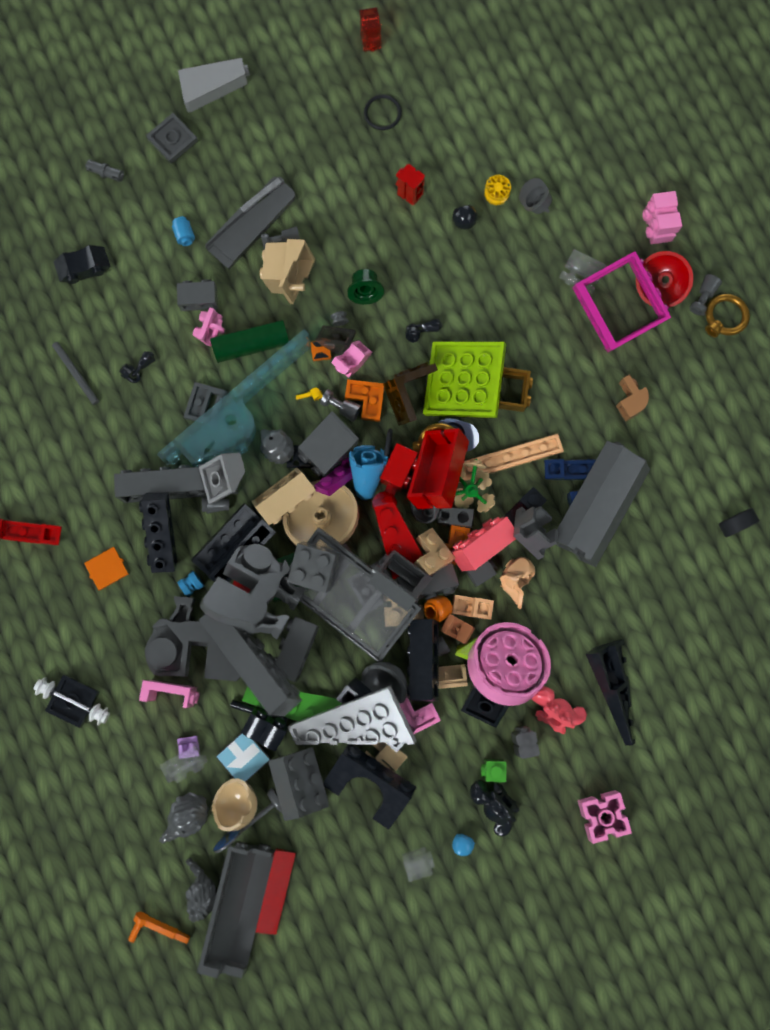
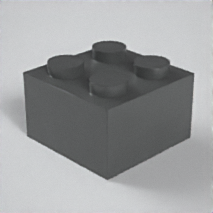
[288,541,341,593]

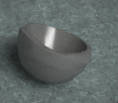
[410,502,440,524]

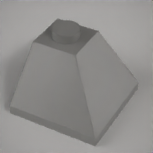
[199,453,245,504]

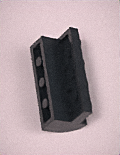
[191,503,276,582]

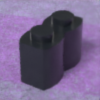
[241,708,288,751]

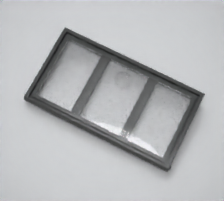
[286,527,422,662]

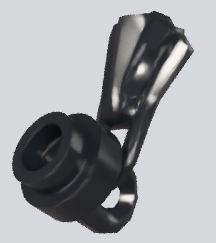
[405,318,442,343]
[119,351,155,383]

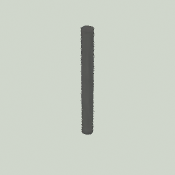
[52,342,99,405]

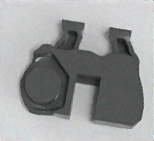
[200,544,306,639]
[145,596,241,681]

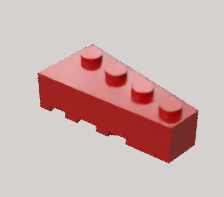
[372,495,424,579]

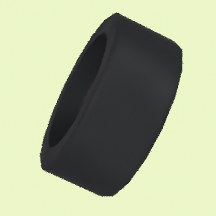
[718,508,760,537]

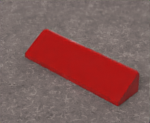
[255,848,296,935]

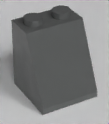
[298,411,359,478]

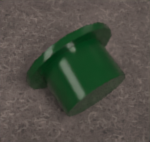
[347,269,384,305]

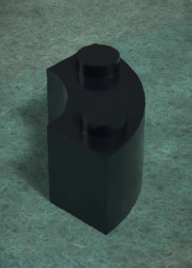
[54,245,111,284]

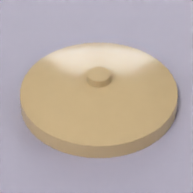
[283,480,359,550]

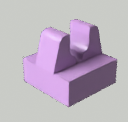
[177,736,200,759]

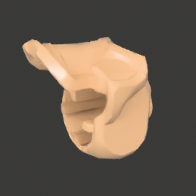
[500,557,536,609]

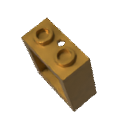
[498,367,533,412]

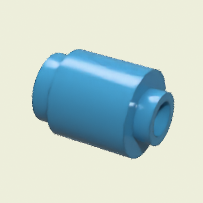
[172,216,195,246]

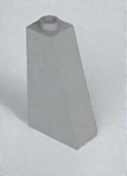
[178,58,249,113]

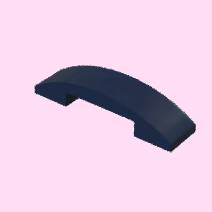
[544,459,596,480]

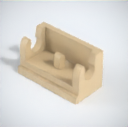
[439,664,468,689]

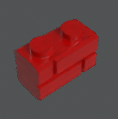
[396,164,425,206]

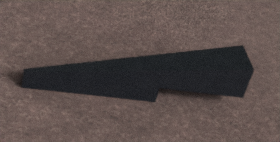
[586,639,635,746]

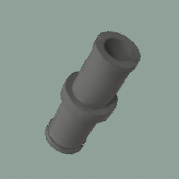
[86,159,124,182]

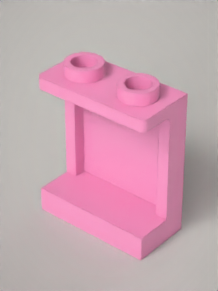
[139,680,199,708]

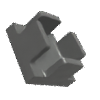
[513,506,558,560]

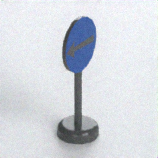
[213,788,282,853]

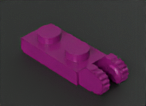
[314,457,352,496]

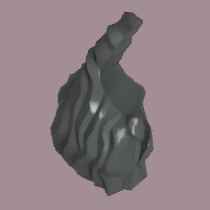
[159,792,209,844]
[186,858,217,922]

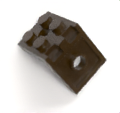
[383,362,438,426]

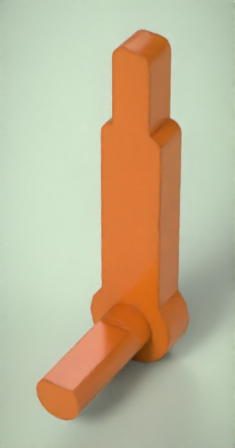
[128,912,190,944]

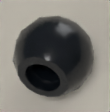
[452,205,477,230]

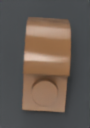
[616,374,649,422]

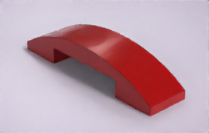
[0,519,62,546]

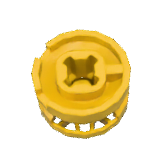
[484,175,511,205]

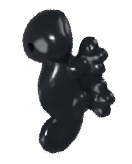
[470,780,519,836]

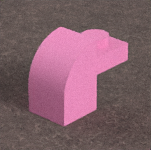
[331,340,373,378]

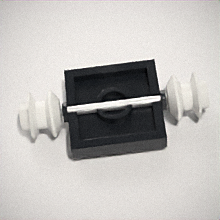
[34,675,110,728]

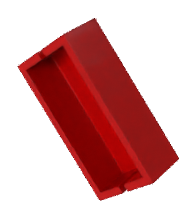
[407,428,469,509]

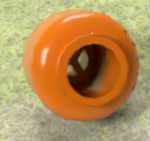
[424,595,453,622]

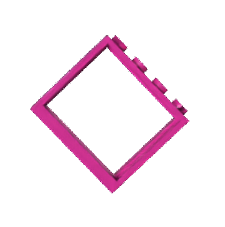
[572,251,671,353]

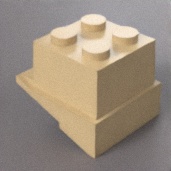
[260,239,315,304]

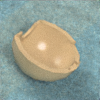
[212,778,258,831]

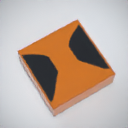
[311,340,331,362]

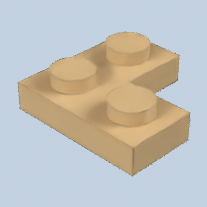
[414,528,455,576]

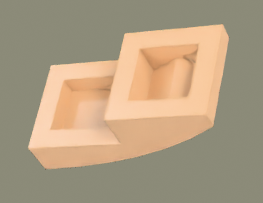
[451,595,494,620]

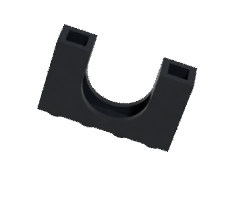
[323,744,417,830]

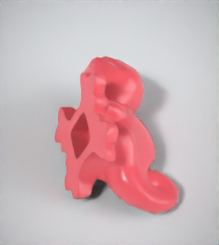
[531,686,587,734]

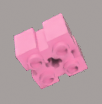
[643,191,682,244]
[577,790,632,844]

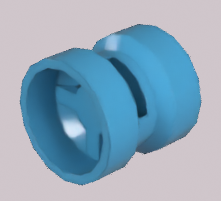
[177,571,204,597]

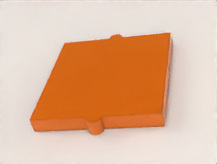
[84,547,129,591]

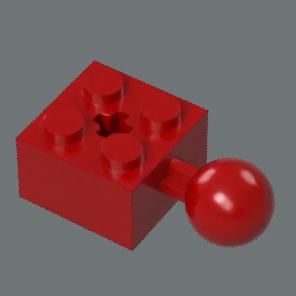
[372,443,418,509]

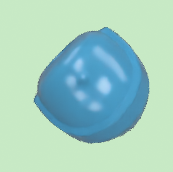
[452,834,475,856]

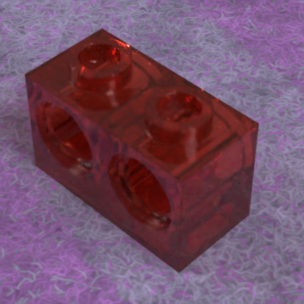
[359,7,381,51]

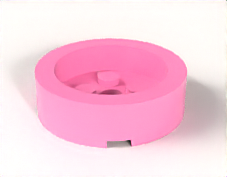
[467,622,551,706]

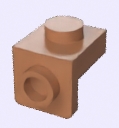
[440,614,475,644]

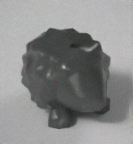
[260,429,294,464]

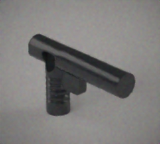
[287,445,312,468]

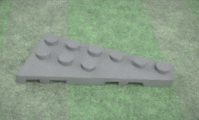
[288,686,417,745]

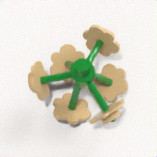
[454,459,495,512]

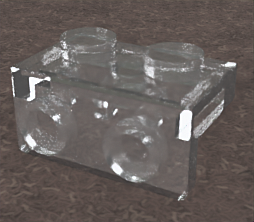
[160,746,208,784]

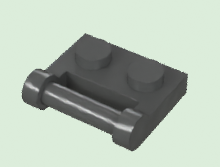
[184,382,228,428]

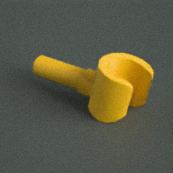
[296,387,323,401]

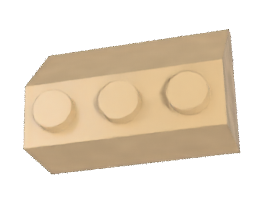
[251,468,316,525]

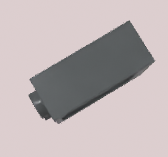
[369,550,432,612]

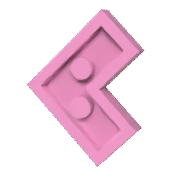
[399,697,441,734]

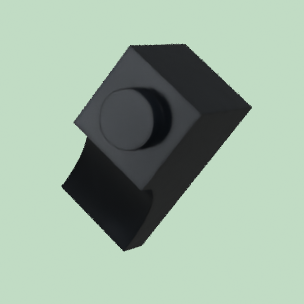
[504,487,547,526]

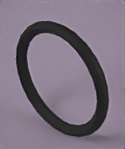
[364,94,402,130]
[384,428,393,460]

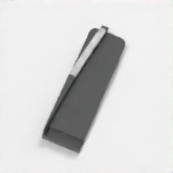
[205,177,296,269]

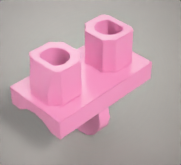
[193,307,225,347]

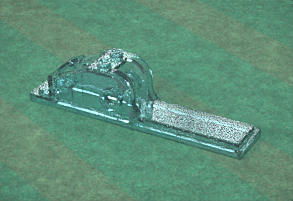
[157,329,309,467]

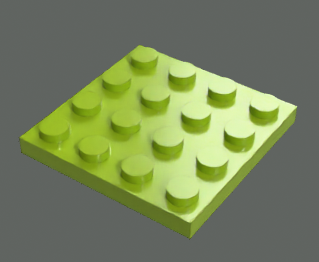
[423,342,506,418]

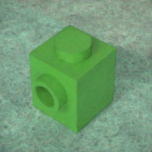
[481,759,506,782]

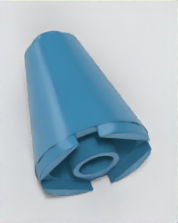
[349,445,388,500]

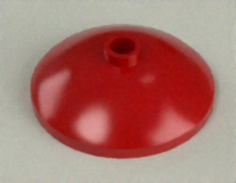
[636,251,694,308]

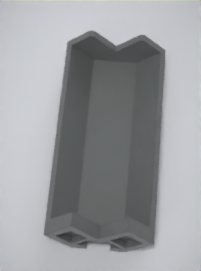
[556,441,650,567]
[197,841,275,978]

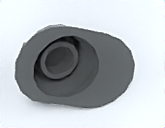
[519,178,552,214]

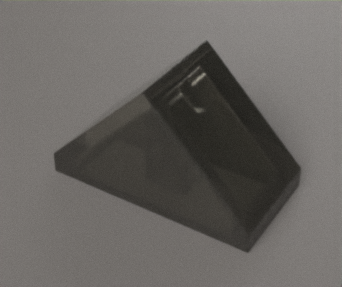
[316,325,356,355]

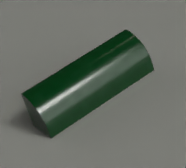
[210,320,290,363]

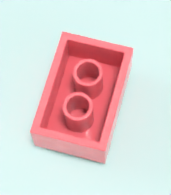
[451,516,516,572]

